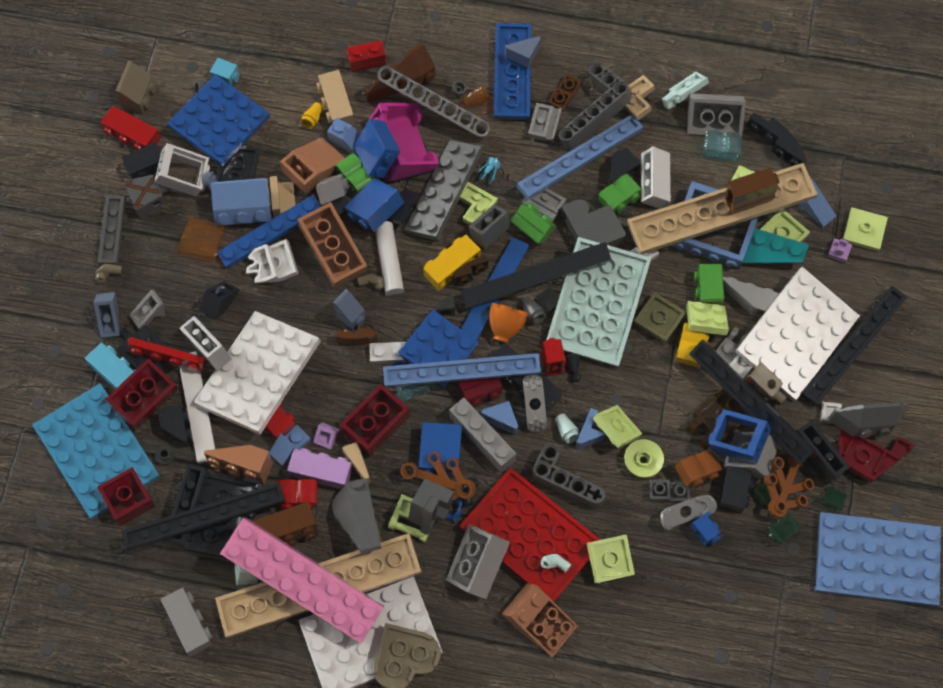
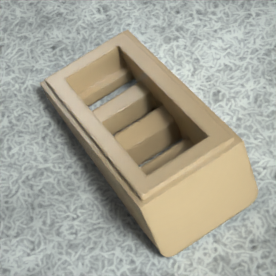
[342,442,371,484]

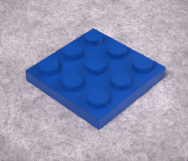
[398,310,479,388]

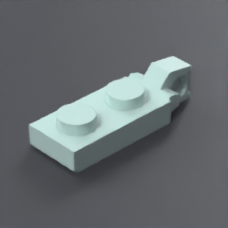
[662,72,709,109]

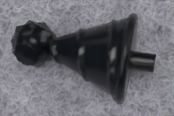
[565,352,581,382]

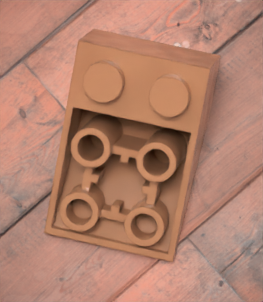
[280,137,345,195]
[204,445,273,485]
[502,583,577,657]

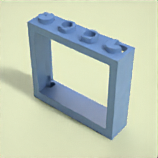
[670,181,758,269]

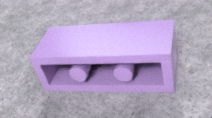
[287,448,352,489]

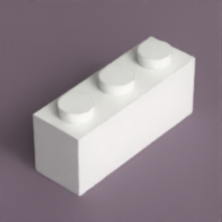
[641,146,671,209]

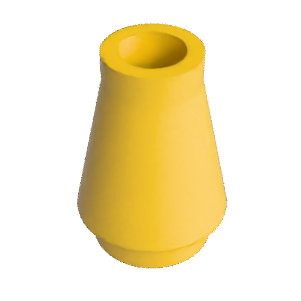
[300,102,323,129]

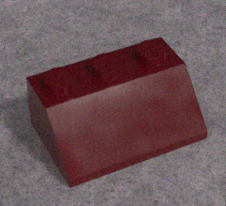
[105,358,178,431]

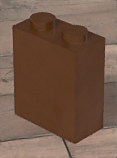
[724,167,779,214]

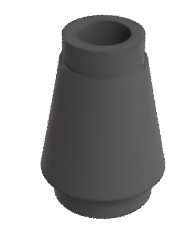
[520,296,546,324]

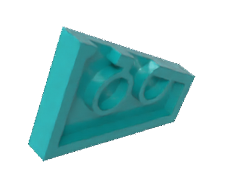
[742,228,809,264]

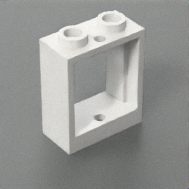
[154,143,210,196]

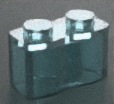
[702,129,742,162]

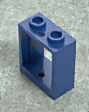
[708,409,771,465]

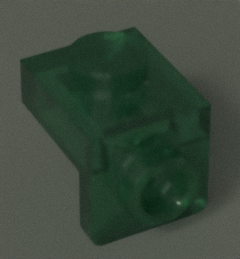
[768,513,802,544]

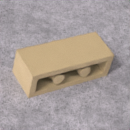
[316,70,355,125]

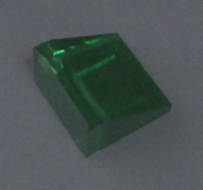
[821,486,847,512]

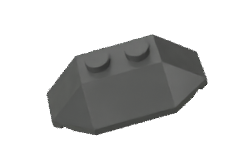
[828,402,909,438]

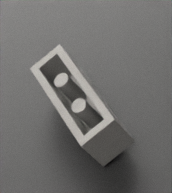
[180,316,232,371]
[161,587,213,657]

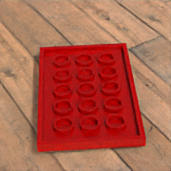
[459,467,601,602]

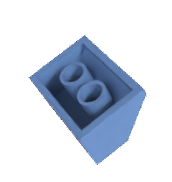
[211,178,272,226]

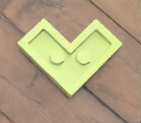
[459,182,498,225]

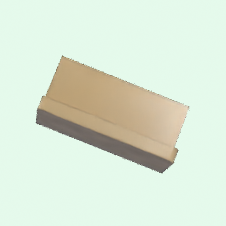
[270,176,295,218]

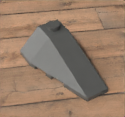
[331,478,382,553]

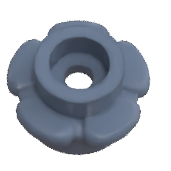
[203,171,217,190]

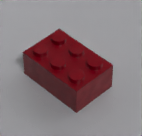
[340,384,410,457]

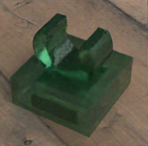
[751,482,780,507]

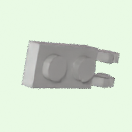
[716,327,747,364]

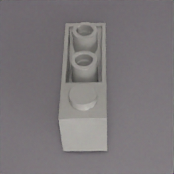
[723,277,779,318]

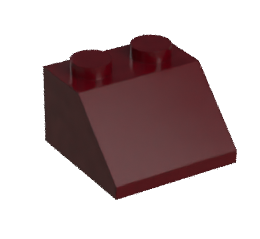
[97,467,155,526]

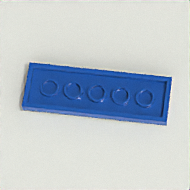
[494,23,531,120]

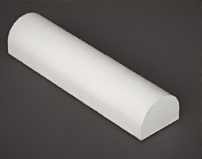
[375,221,404,296]

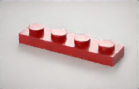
[127,337,206,372]

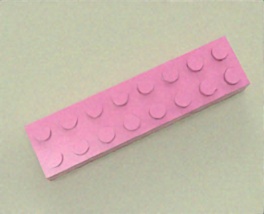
[220,518,384,643]

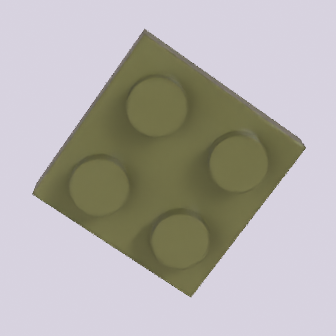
[633,292,686,343]

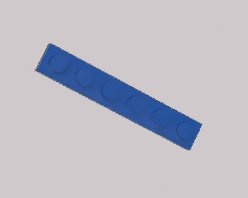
[217,195,321,269]

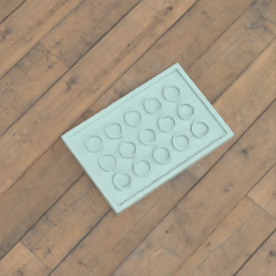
[547,237,651,367]

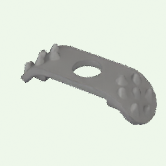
[523,375,547,433]
[660,495,717,531]

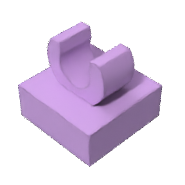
[827,238,852,263]

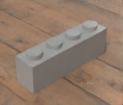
[449,398,516,473]

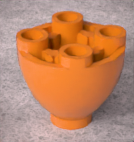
[489,303,528,343]

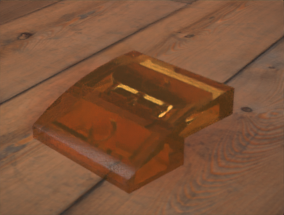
[178,217,226,260]

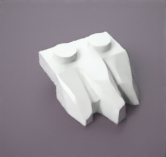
[246,239,299,283]

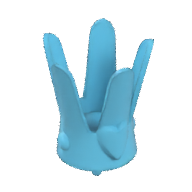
[477,157,501,185]

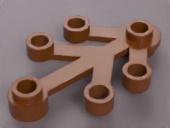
[401,451,476,501]
[764,454,814,518]

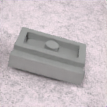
[528,103,562,143]
[521,188,567,221]

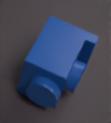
[690,511,721,546]

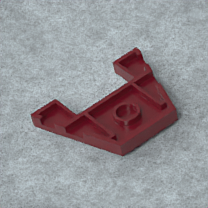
[837,407,915,483]

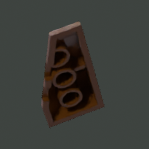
[365,42,436,102]

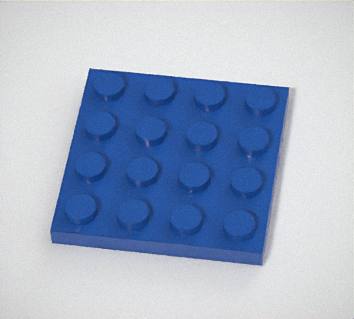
[167,74,271,167]

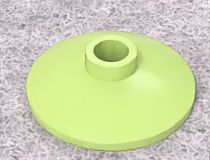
[624,439,664,478]

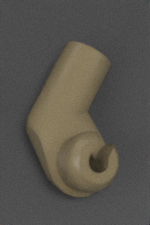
[94,264,121,283]
[357,274,384,290]

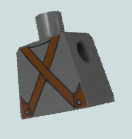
[124,175,172,219]

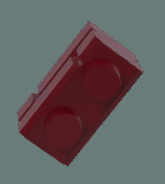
[458,378,503,408]

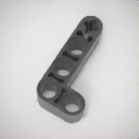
[532,444,605,509]

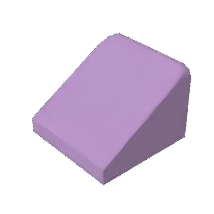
[313,423,340,450]

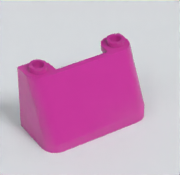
[368,103,439,181]

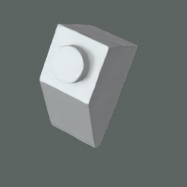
[316,174,349,205]

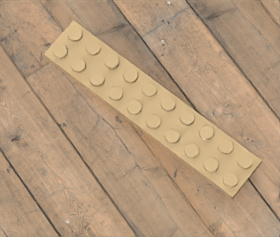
[627,163,818,255]
[215,533,422,638]

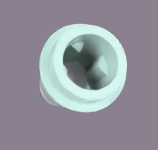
[555,414,580,444]

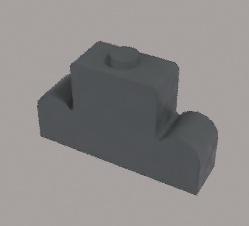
[561,199,626,247]

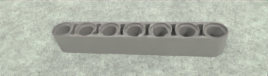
[378,66,490,137]

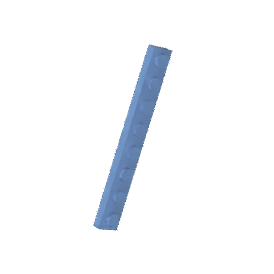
[517,115,643,200]
[383,353,541,387]

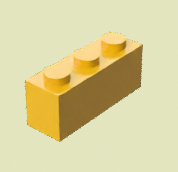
[423,235,481,291]

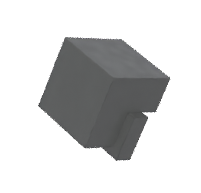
[408,479,454,535]

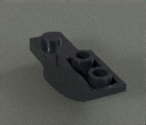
[747,113,807,166]

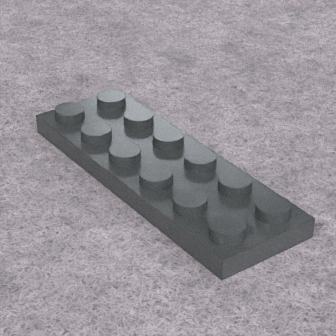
[404,140,483,241]

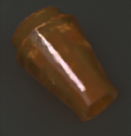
[462,85,490,107]

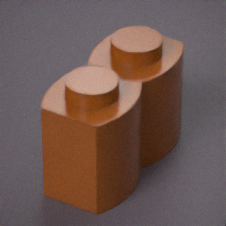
[675,449,723,488]

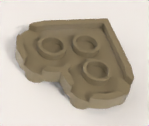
[374,623,441,688]

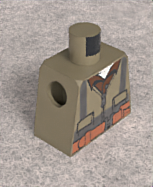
[744,362,786,406]

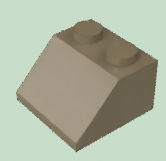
[116,61,156,114]

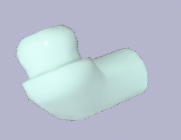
[540,554,572,573]

